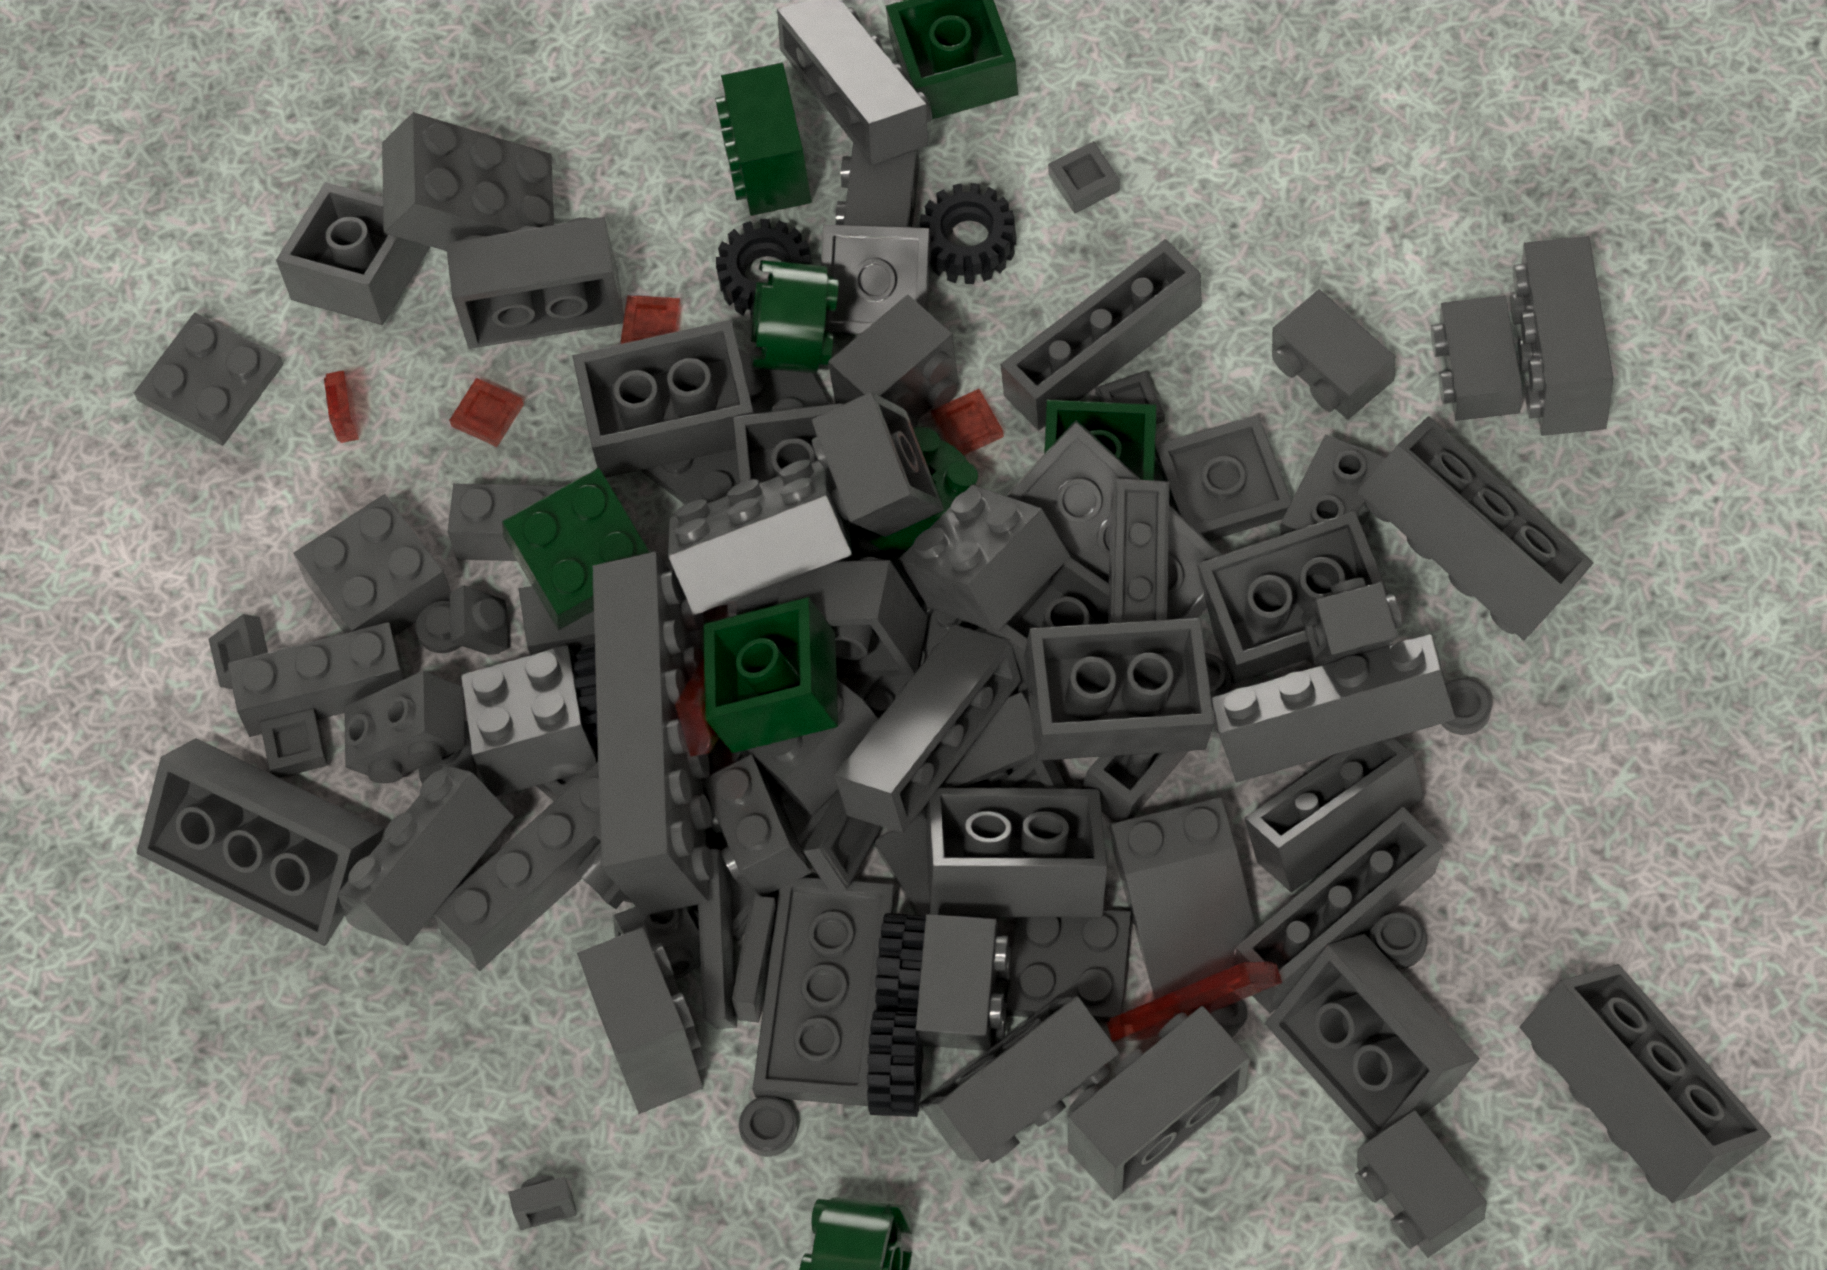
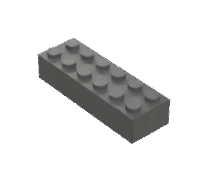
[593,552,714,915]

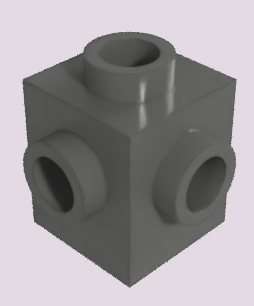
[613,906,701,980]

